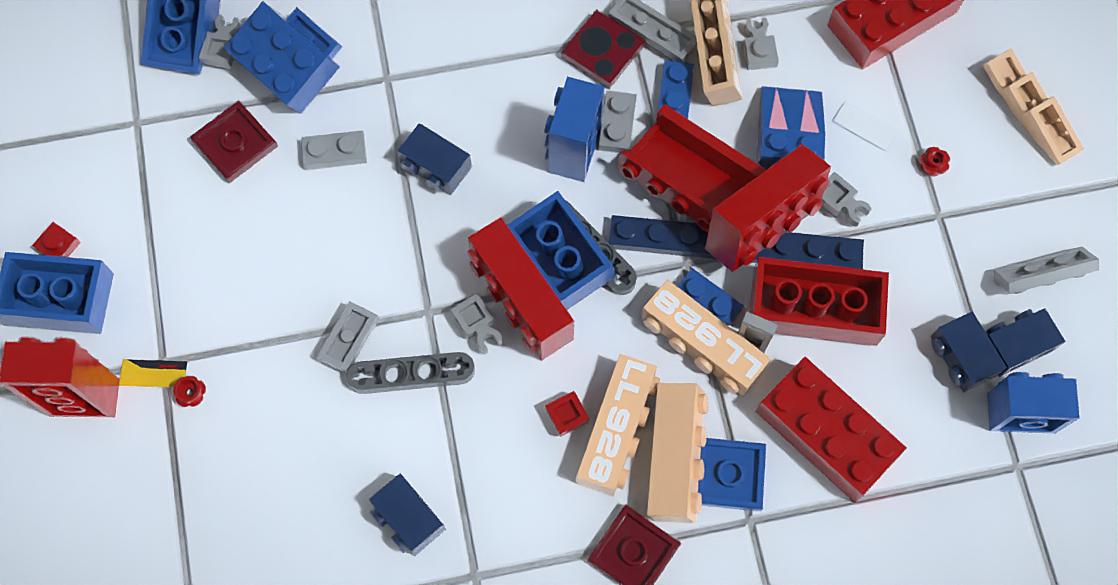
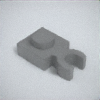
[199,14,241,69]
[743,17,779,70]
[821,171,872,227]
[450,293,502,354]

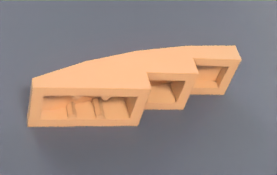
[982,48,1084,165]

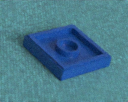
[698,438,766,512]

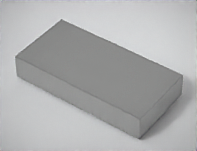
[738,311,778,353]

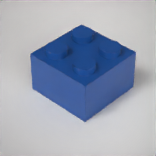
[987,372,1080,434]

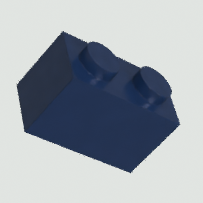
[397,123,472,195]
[986,308,1066,377]
[930,311,1007,393]
[368,473,446,556]

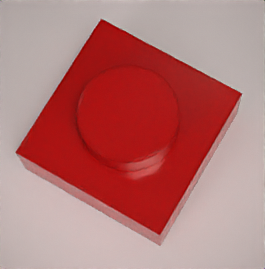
[32,222,81,257]
[545,391,590,437]

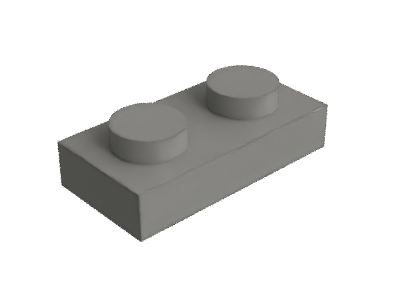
[599,90,637,153]
[302,130,367,170]
[317,301,379,374]

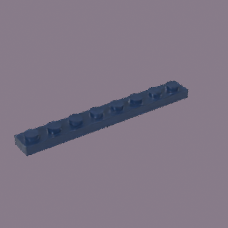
[609,215,864,269]

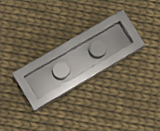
[608,0,697,62]
[994,246,1099,294]

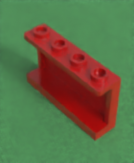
[618,104,766,232]

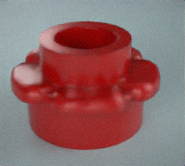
[920,147,951,176]
[173,376,206,407]

